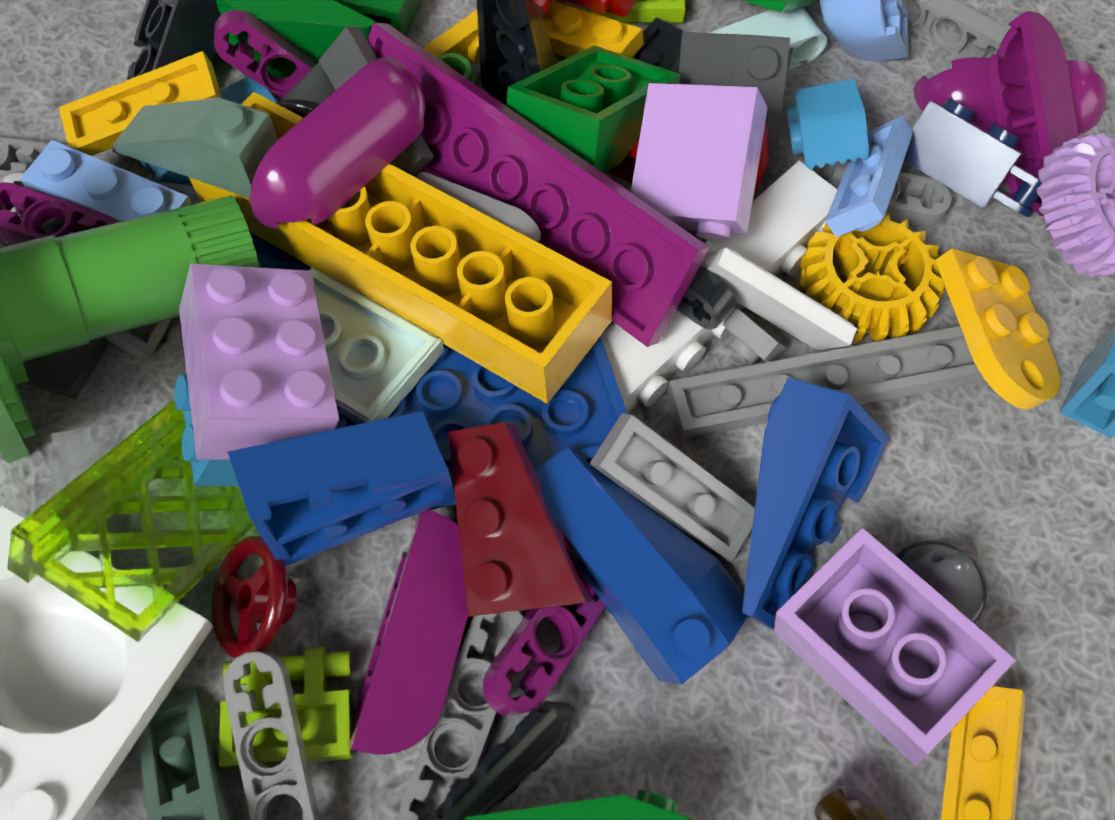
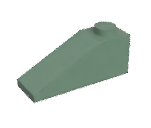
[113,98,278,198]
[138,689,237,820]

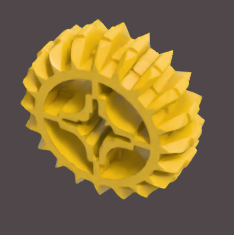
[799,210,945,344]

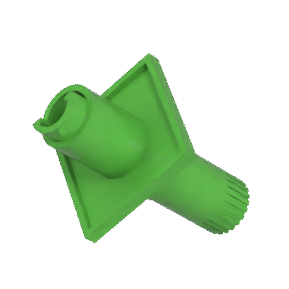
[0,195,260,463]

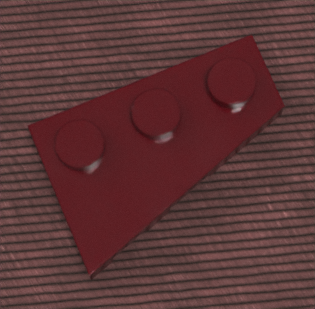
[448,422,594,617]

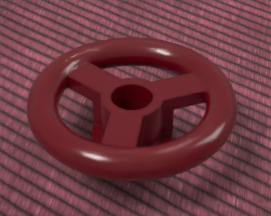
[211,536,297,659]

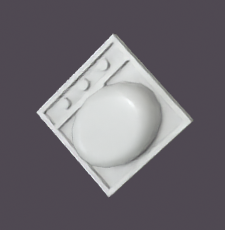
[0,506,214,820]

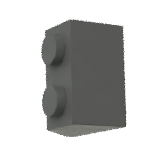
[678,32,790,144]

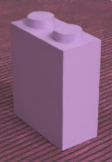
[631,83,768,241]

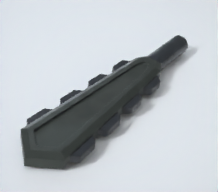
[422,701,575,820]

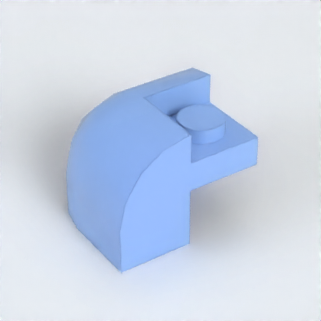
[820,0,908,61]

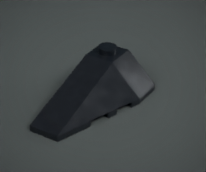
[112,0,221,155]
[477,0,558,105]

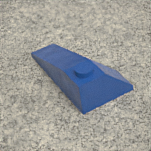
[742,378,889,630]
[535,447,748,684]

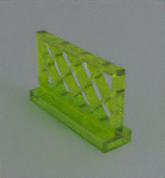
[7,399,254,642]

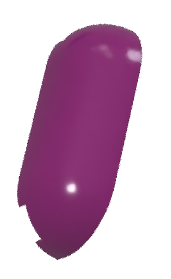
[989,11,1079,216]
[250,57,426,228]
[913,57,1107,134]
[349,509,468,755]

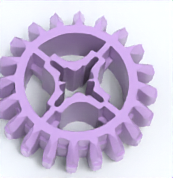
[1037,133,1115,278]

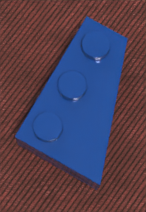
[227,411,455,566]

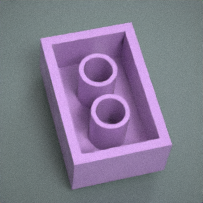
[179,264,339,460]
[774,527,1016,767]

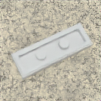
[701,247,857,351]

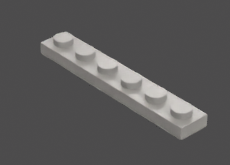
[667,326,985,440]

